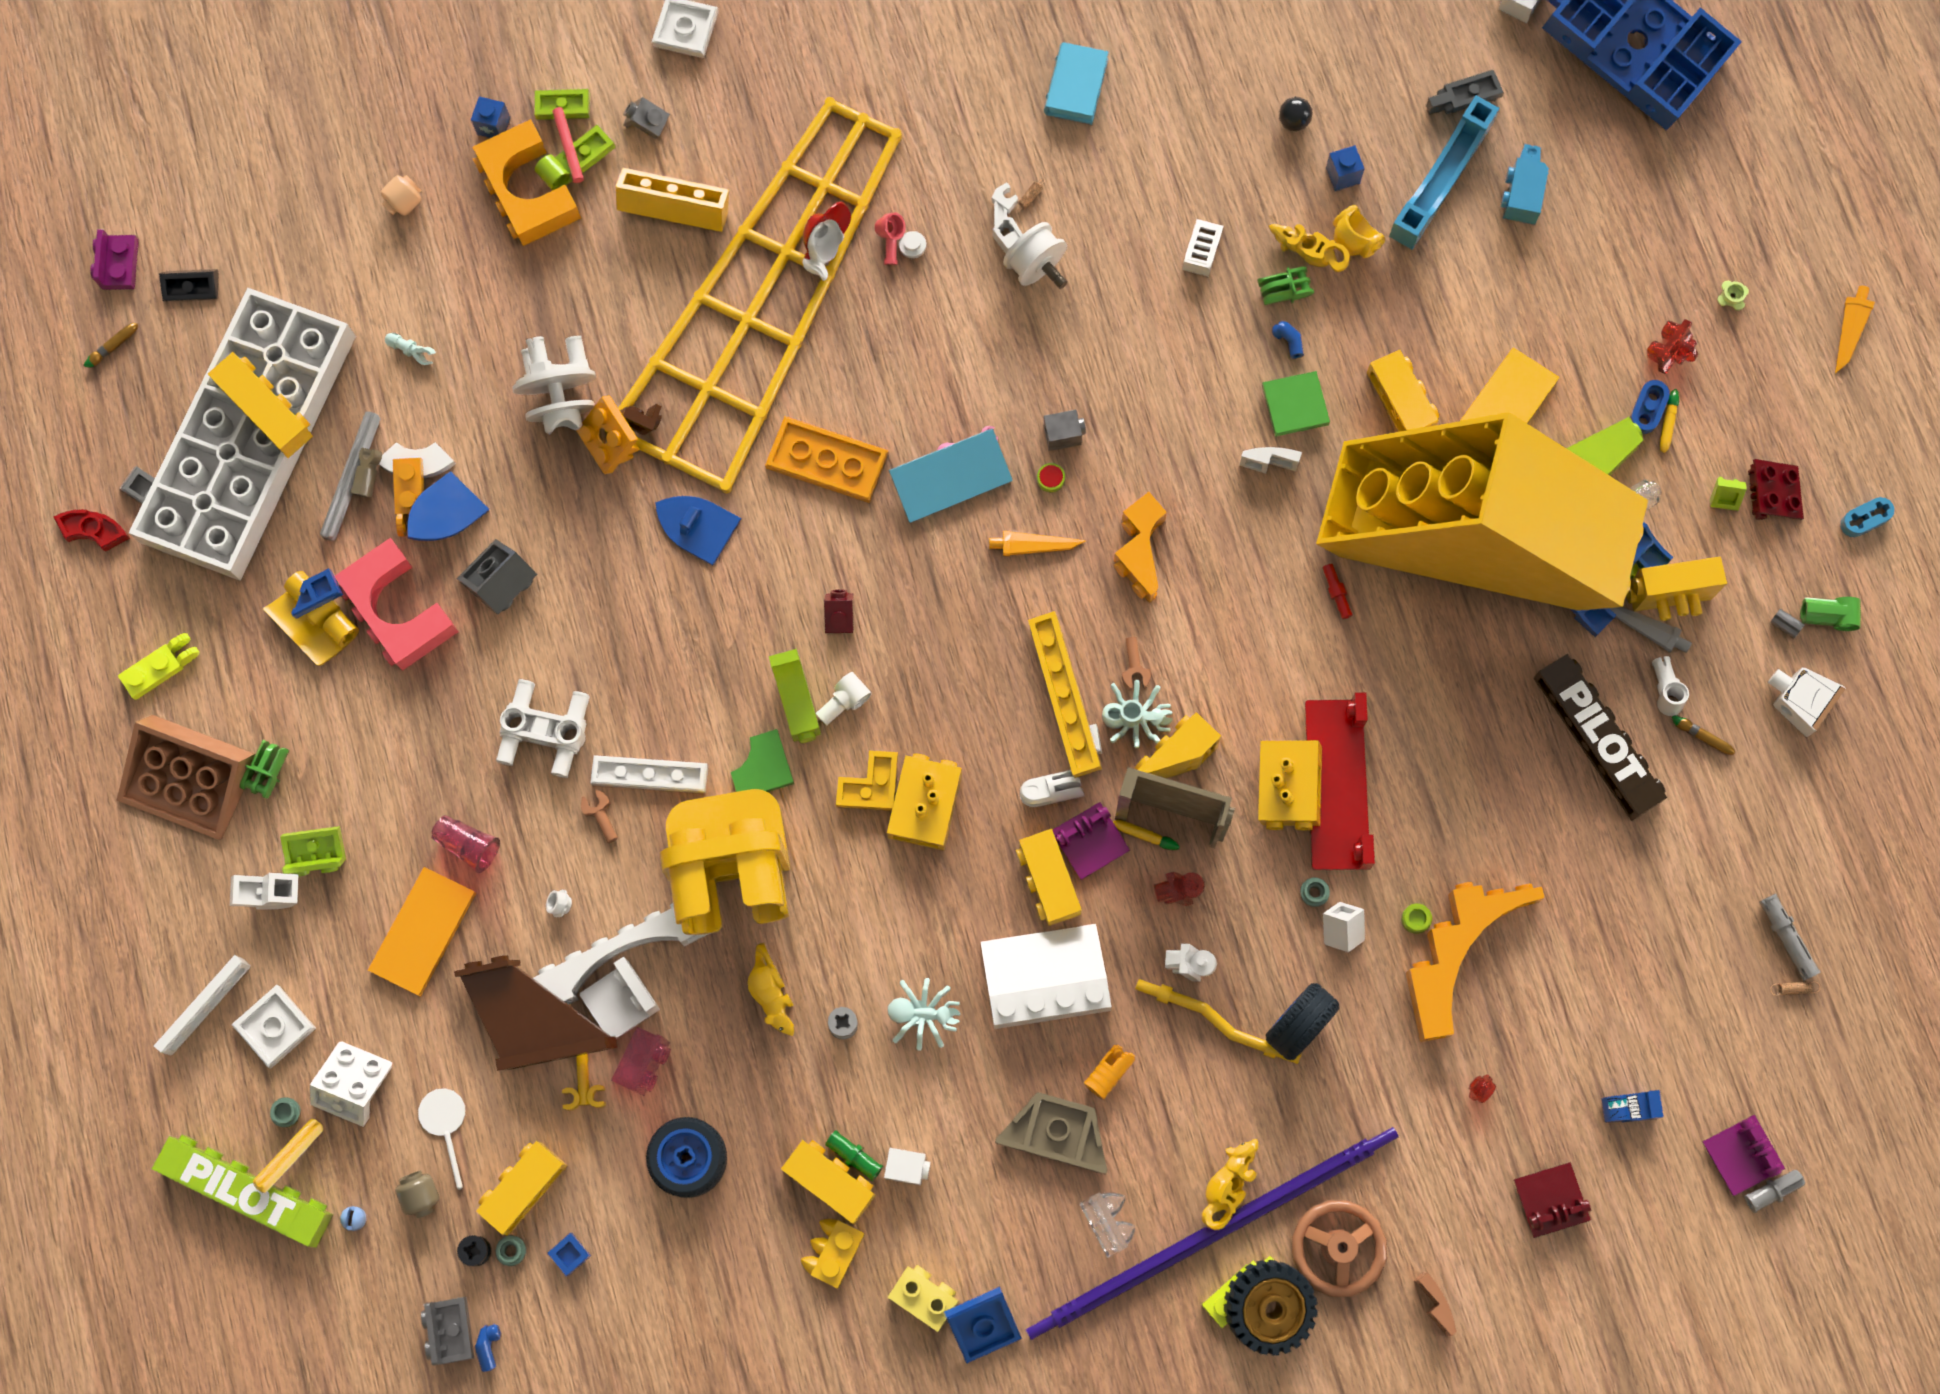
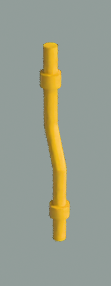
[1135,979,1302,1064]

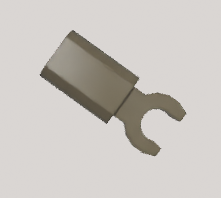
[351,448,382,498]

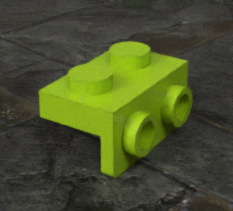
[280,826,346,877]

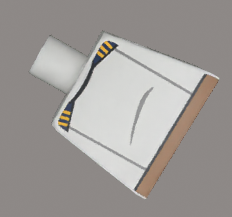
[1768,668,1846,737]

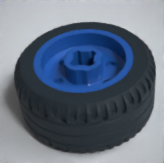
[1265,983,1340,1060]
[646,1117,727,1198]

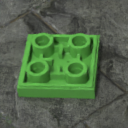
[1262,371,1330,437]

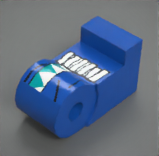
[1601,1090,1664,1123]

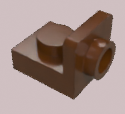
[620,404,662,435]

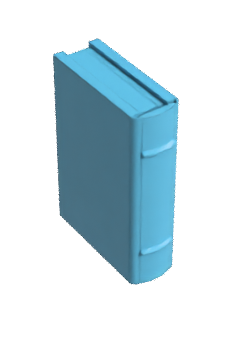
[1044,42,1108,125]

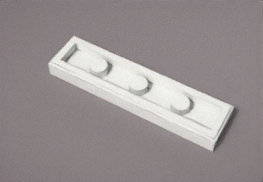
[591,755,708,793]
[154,955,251,1056]

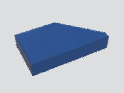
[292,568,343,619]

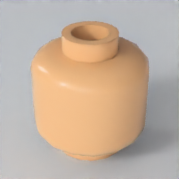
[381,175,422,216]

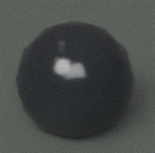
[1279,96,1313,131]

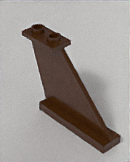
[454,955,618,1071]

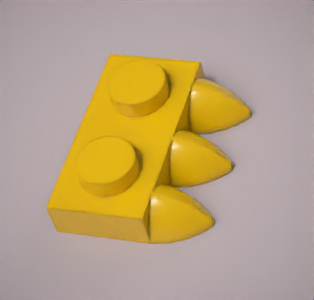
[801,1219,865,1289]

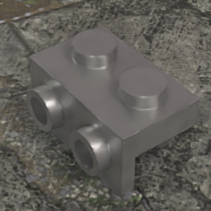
[421,1297,474,1365]

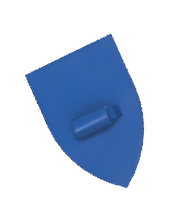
[407,471,489,541]
[655,496,741,566]

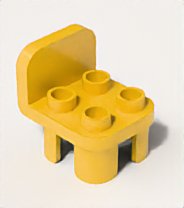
[660,789,790,935]

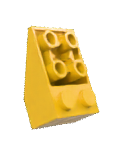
[1135,712,1221,778]

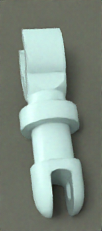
[385,333,436,365]

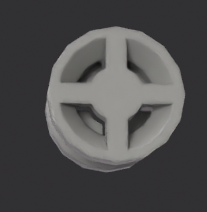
[828,1007,858,1040]

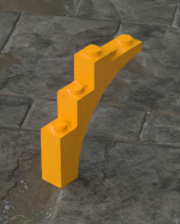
[1406,882,1545,1042]

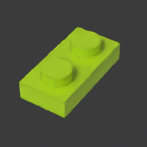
[534,89,590,120]

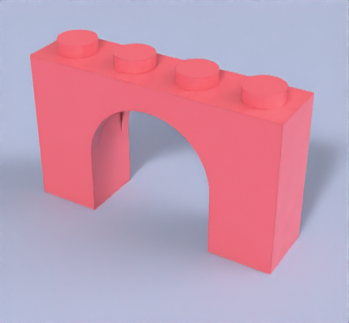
[335,538,459,671]

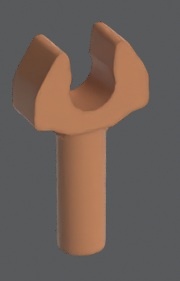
[1122,637,1151,691]
[581,790,618,843]

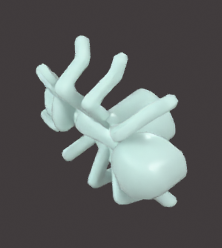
[1102,680,1173,748]
[888,978,960,1051]

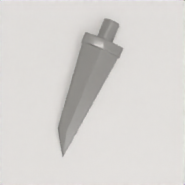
[1610,607,1692,653]

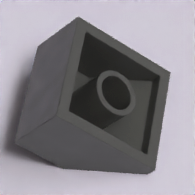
[457,539,537,614]

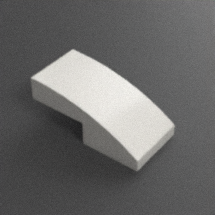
[1239,447,1302,473]

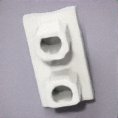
[1165,944,1217,982]

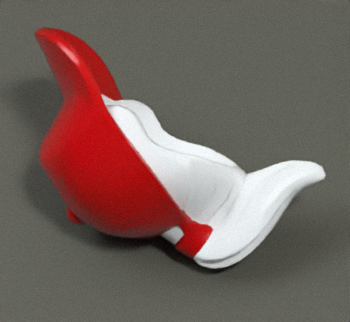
[803,202,851,281]

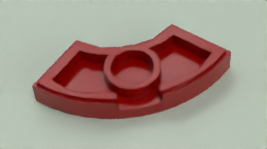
[53,509,130,552]

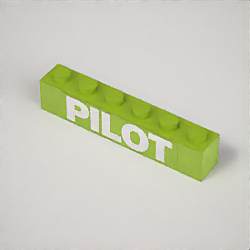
[152,1134,333,1248]

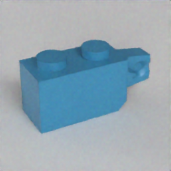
[1500,144,1549,225]

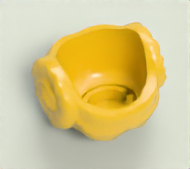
[1333,205,1385,258]

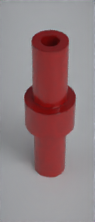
[1322,563,1353,619]

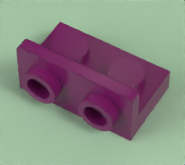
[90,229,139,290]

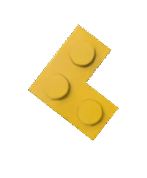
[836,750,898,811]

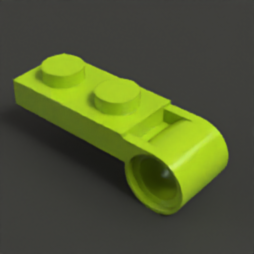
[535,125,616,191]

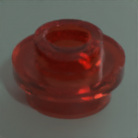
[1468,1074,1496,1103]

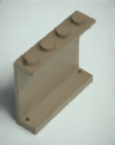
[1115,768,1235,849]

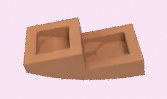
[1414,1272,1456,1336]

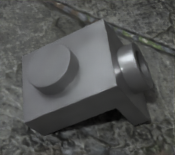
[623,97,670,139]

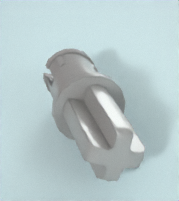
[1744,1170,1805,1213]

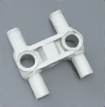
[496,679,590,778]

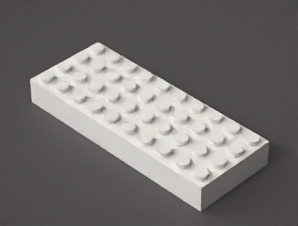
[129,288,356,581]

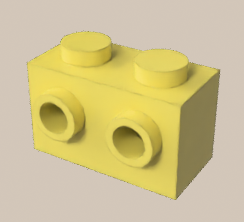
[888,1265,959,1332]

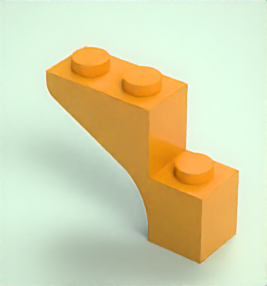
[1114,492,1167,603]

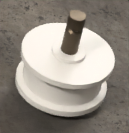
[1003,222,1068,289]

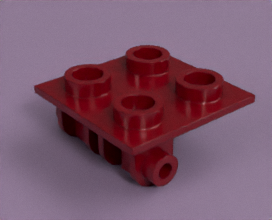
[1748,459,1804,520]
[1514,1162,1591,1238]

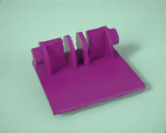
[1053,802,1130,880]
[1702,1114,1786,1196]

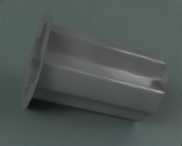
[1770,609,1807,639]

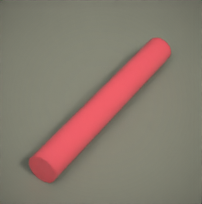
[552,107,584,183]

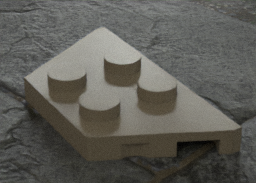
[995,1092,1107,1175]

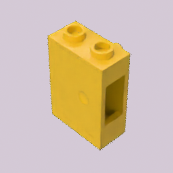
[1626,556,1727,621]
[1258,741,1322,831]
[887,753,962,851]

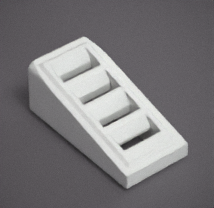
[1182,219,1223,277]

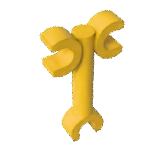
[562,1054,606,1111]

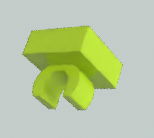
[1710,477,1747,511]

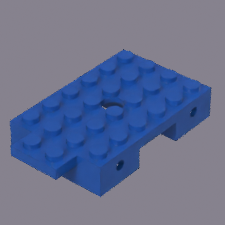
[1542,0,1742,131]

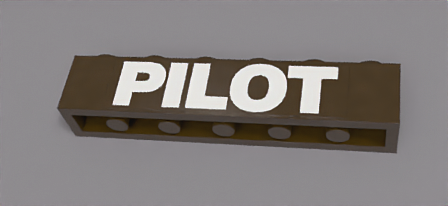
[1533,654,1667,821]

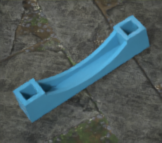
[1389,95,1500,250]

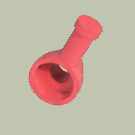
[875,212,906,265]

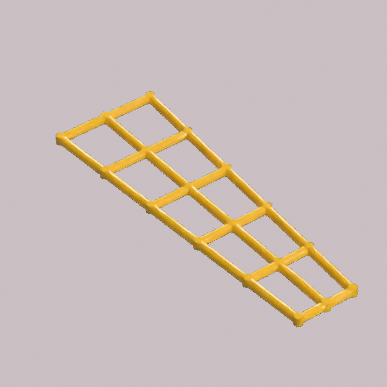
[604,97,902,494]

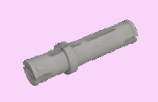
[1759,894,1820,981]

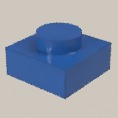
[548,1233,591,1276]

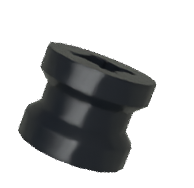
[457,1235,492,1266]

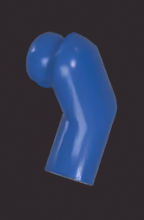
[1272,321,1304,359]
[475,1324,501,1372]

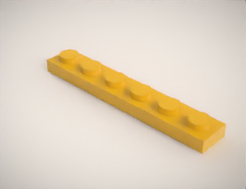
[1028,611,1102,778]

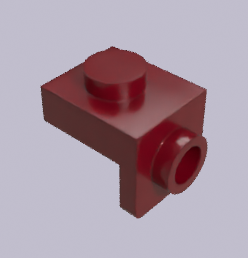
[824,589,854,633]

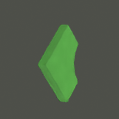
[731,729,794,792]

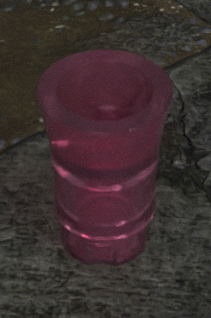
[431,815,500,873]

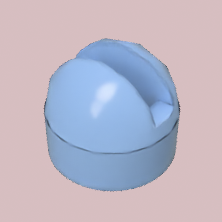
[340,1206,366,1231]

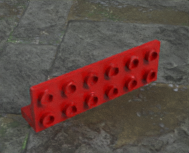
[1305,692,1375,870]

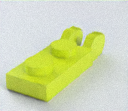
[118,633,200,700]

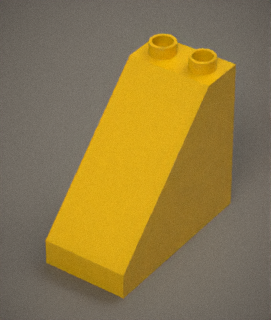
[1316,413,1648,611]

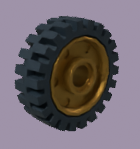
[1224,1260,1318,1356]

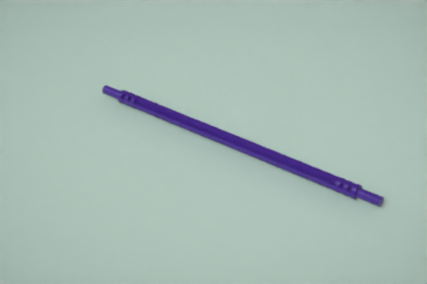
[1025,1127,1399,1340]

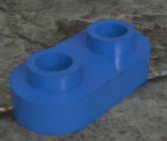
[1630,380,1670,434]

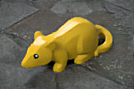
[1269,224,1350,272]
[747,942,795,1036]
[1202,1139,1259,1230]

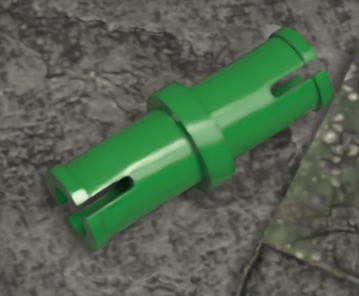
[825,1130,884,1181]

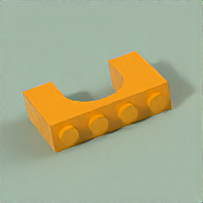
[472,119,581,246]

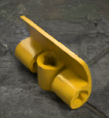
[263,571,359,666]

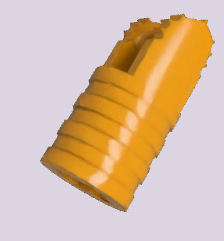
[1083,1044,1135,1100]

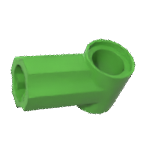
[1800,597,1861,631]

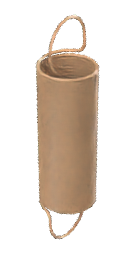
[1016,179,1045,212]
[1770,982,1820,995]

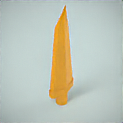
[1835,286,1875,374]
[989,531,1085,556]

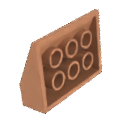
[117,715,255,840]

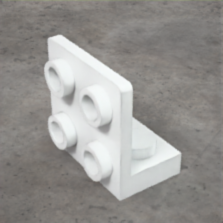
[580,957,660,1039]
[310,1042,392,1127]

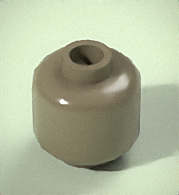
[395,1171,440,1218]

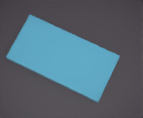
[888,428,1013,523]

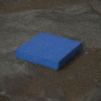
[944,1287,1022,1364]

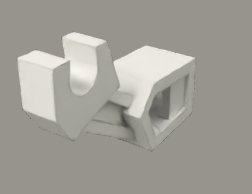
[992,183,1023,253]

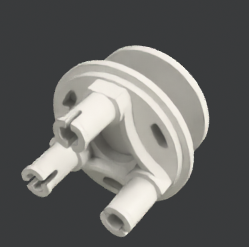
[512,336,596,434]

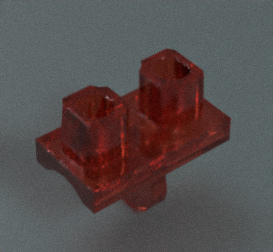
[1647,319,1698,374]
[1153,871,1205,906]

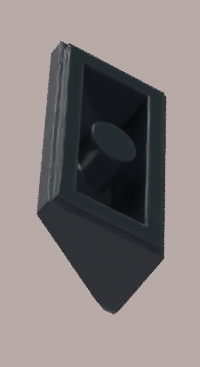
[159,269,219,301]

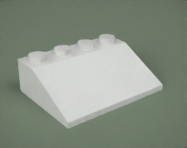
[981,924,1111,1029]

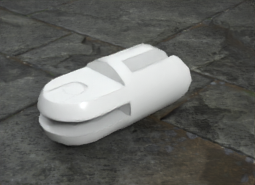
[1020,770,1084,807]

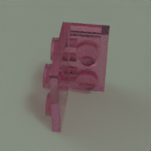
[611,1027,671,1096]

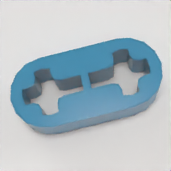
[1840,497,1895,537]

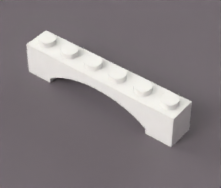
[533,903,710,1005]

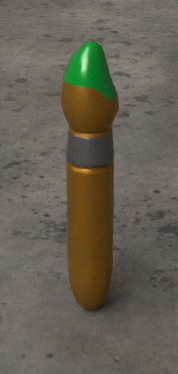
[83,323,138,368]
[1672,715,1735,755]

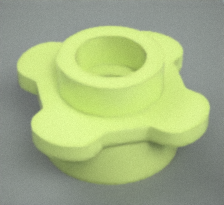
[1717,281,1749,311]

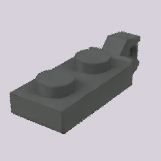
[1426,70,1504,114]

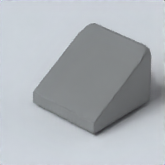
[119,466,155,504]

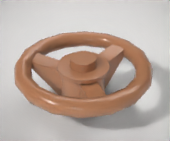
[1292,1200,1387,1297]

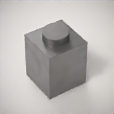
[1043,410,1086,451]

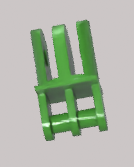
[1257,266,1314,305]
[240,740,289,799]

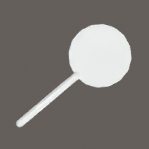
[418,1088,465,1190]

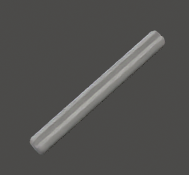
[320,412,380,541]

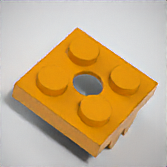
[576,395,639,474]

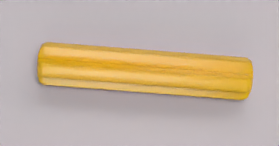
[253,1119,323,1193]

